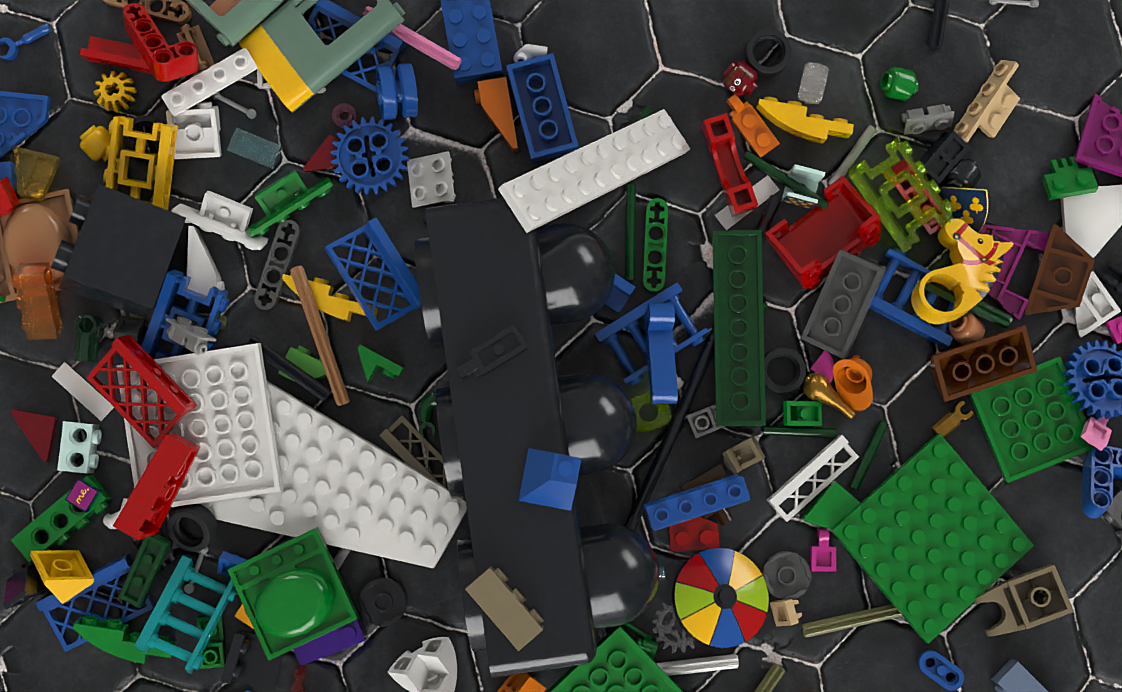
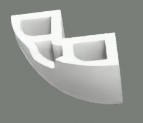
[388,637,457,692]

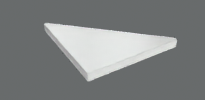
[1060,185,1122,258]

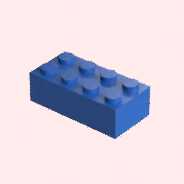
[440,0,503,85]
[506,53,578,164]

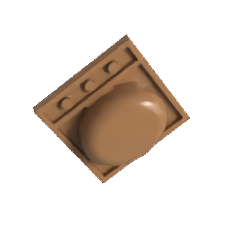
[0,189,80,303]

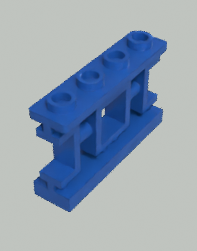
[142,269,229,359]
[643,474,750,531]

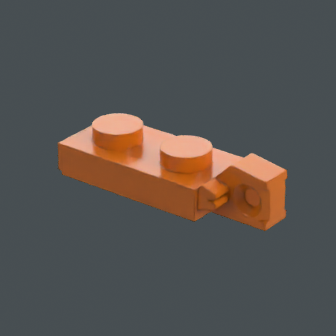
[726,94,780,158]

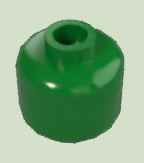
[880,67,919,101]

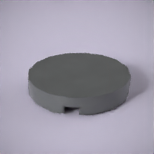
[762,551,812,600]

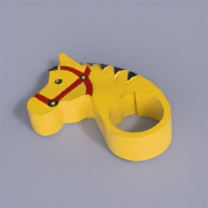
[911,219,1014,324]

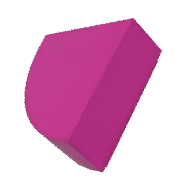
[810,350,834,383]

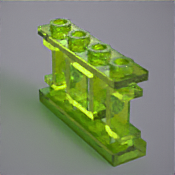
[848,137,955,252]

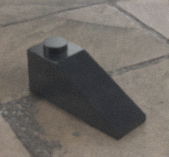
[3,564,49,609]

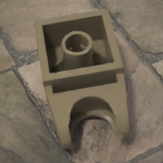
[973,564,1074,636]

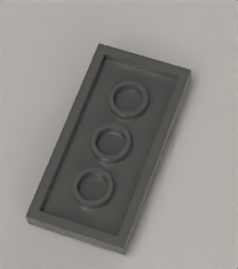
[801,249,886,359]

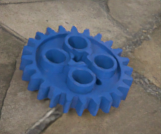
[330,117,410,196]
[1062,340,1122,420]

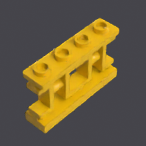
[103,116,178,210]

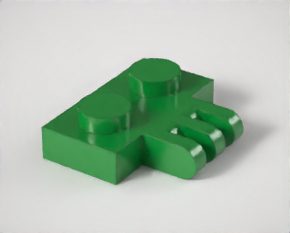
[1042,156,1099,200]

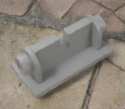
[901,104,954,135]
[166,316,216,355]

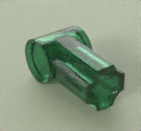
[74,314,103,362]

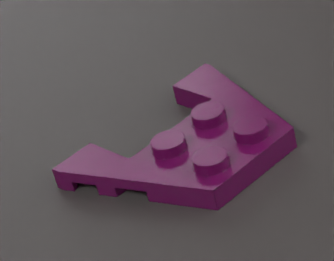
[979,224,1051,321]

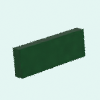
[118,534,171,608]

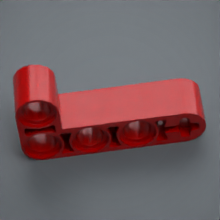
[123,3,199,82]

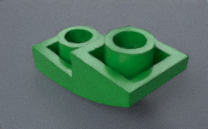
[197,614,226,669]

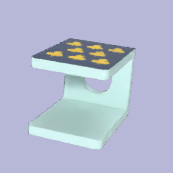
[781,164,825,210]

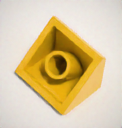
[30,550,94,604]

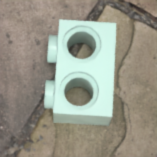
[57,421,102,473]

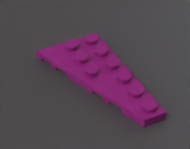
[1073,93,1122,177]

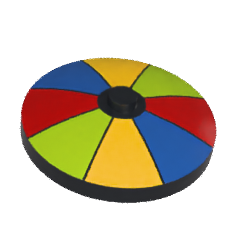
[672,548,769,648]

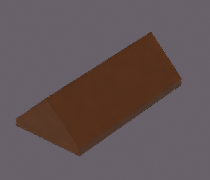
[930,325,1037,402]

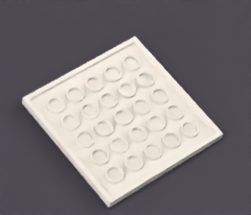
[116,343,283,507]

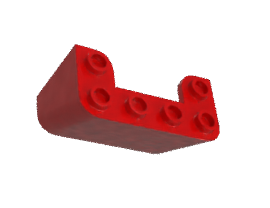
[765,176,881,290]

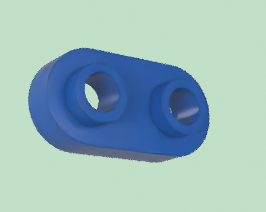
[917,650,964,691]

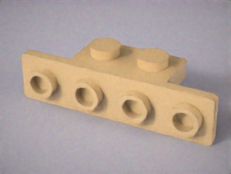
[954,60,1020,143]

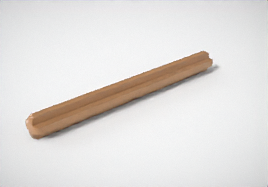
[290,265,350,406]

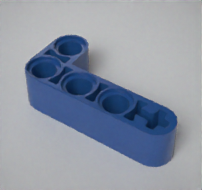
[644,303,678,404]

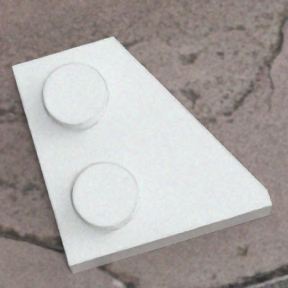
[1074,271,1121,338]

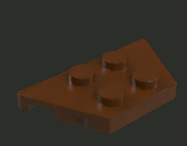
[1024,224,1095,315]

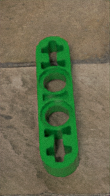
[643,198,668,293]

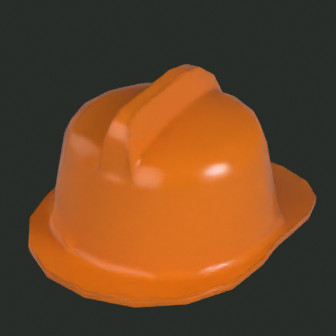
[833,355,873,411]

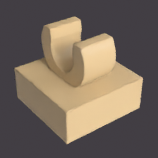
[770,599,802,627]

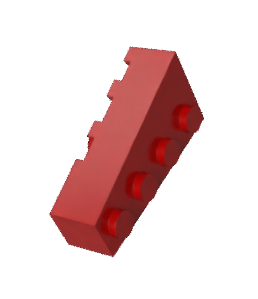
[113,433,200,540]

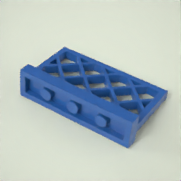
[307,0,407,92]
[324,218,422,331]
[36,554,155,652]

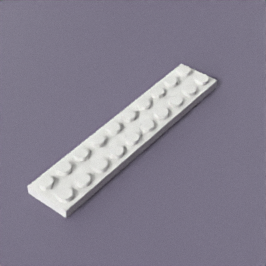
[498,109,690,233]

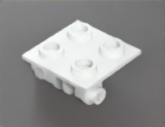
[407,151,456,208]

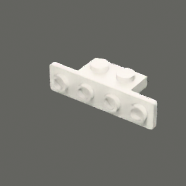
[162,48,257,116]
[171,191,268,250]

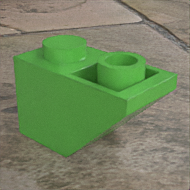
[278,345,327,381]

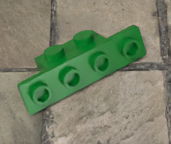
[247,170,333,237]

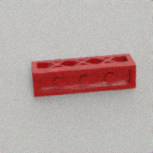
[80,36,182,80]

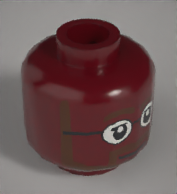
[722,61,759,97]

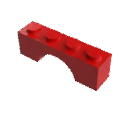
[701,113,758,217]

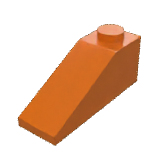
[474,77,518,153]

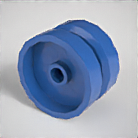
[376,63,418,120]

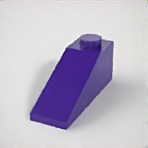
[293,615,369,666]

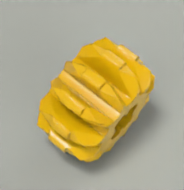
[94,71,137,113]

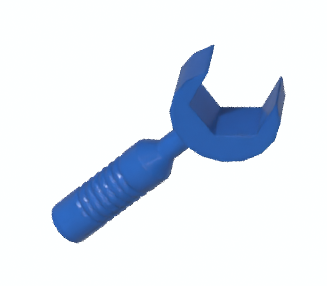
[0,23,52,61]

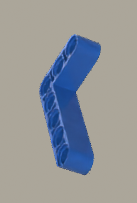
[1081,446,1122,519]

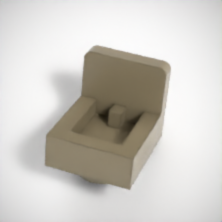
[723,436,765,475]

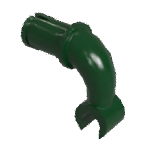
[418,389,436,438]

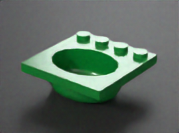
[227,527,360,661]

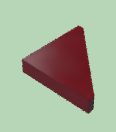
[302,134,364,173]
[11,409,58,462]

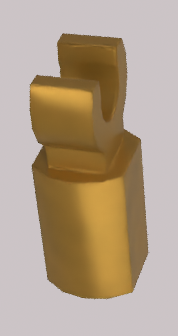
[931,401,974,438]

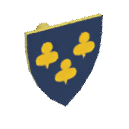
[942,187,988,233]

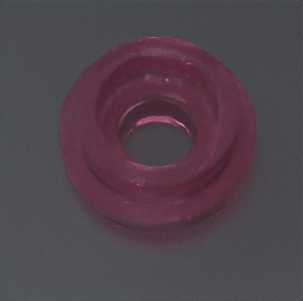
[332,103,356,128]

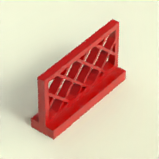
[86,334,197,448]

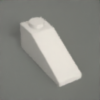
[186,226,225,302]

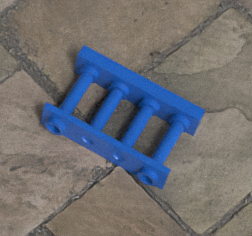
[869,248,954,348]
[594,282,709,386]

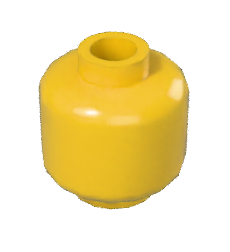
[79,125,111,162]

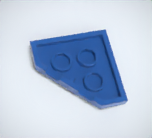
[0,91,51,159]

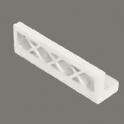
[767,435,859,522]

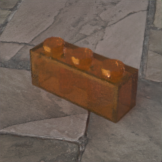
[11,262,63,340]

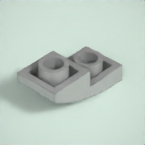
[687,404,725,438]

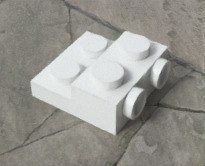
[166,102,222,159]

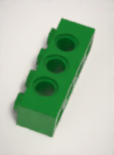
[11,476,112,563]

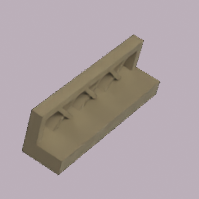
[379,415,446,487]

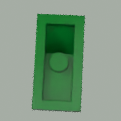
[358,345,405,383]
[783,401,822,426]

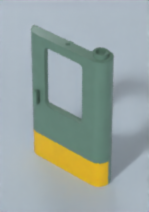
[239,0,406,113]

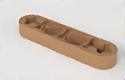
[103,0,192,25]

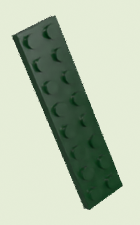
[712,230,766,426]

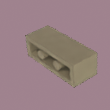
[465,566,544,651]

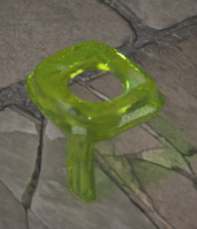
[631,391,672,432]

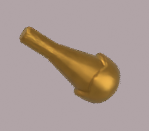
[803,372,856,419]

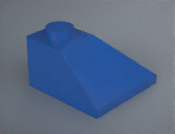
[518,448,582,511]

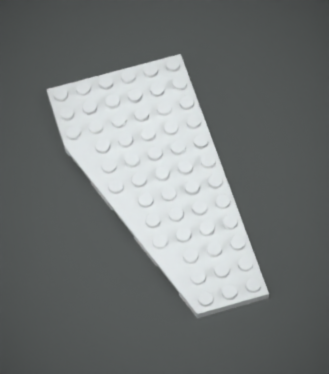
[197,380,467,568]

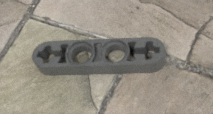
[254,220,301,311]

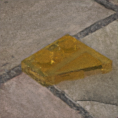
[13,146,61,202]

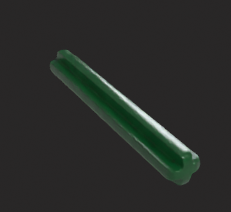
[924,282,1013,328]

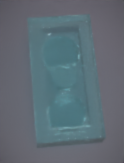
[227,128,282,169]

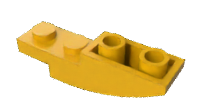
[756,97,854,144]
[282,274,378,322]

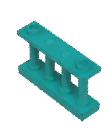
[135,555,238,674]

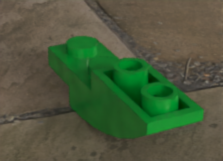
[73,615,176,664]

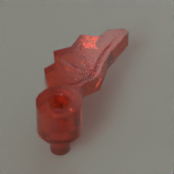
[291,667,307,692]

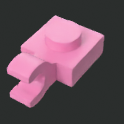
[1080,416,1112,451]

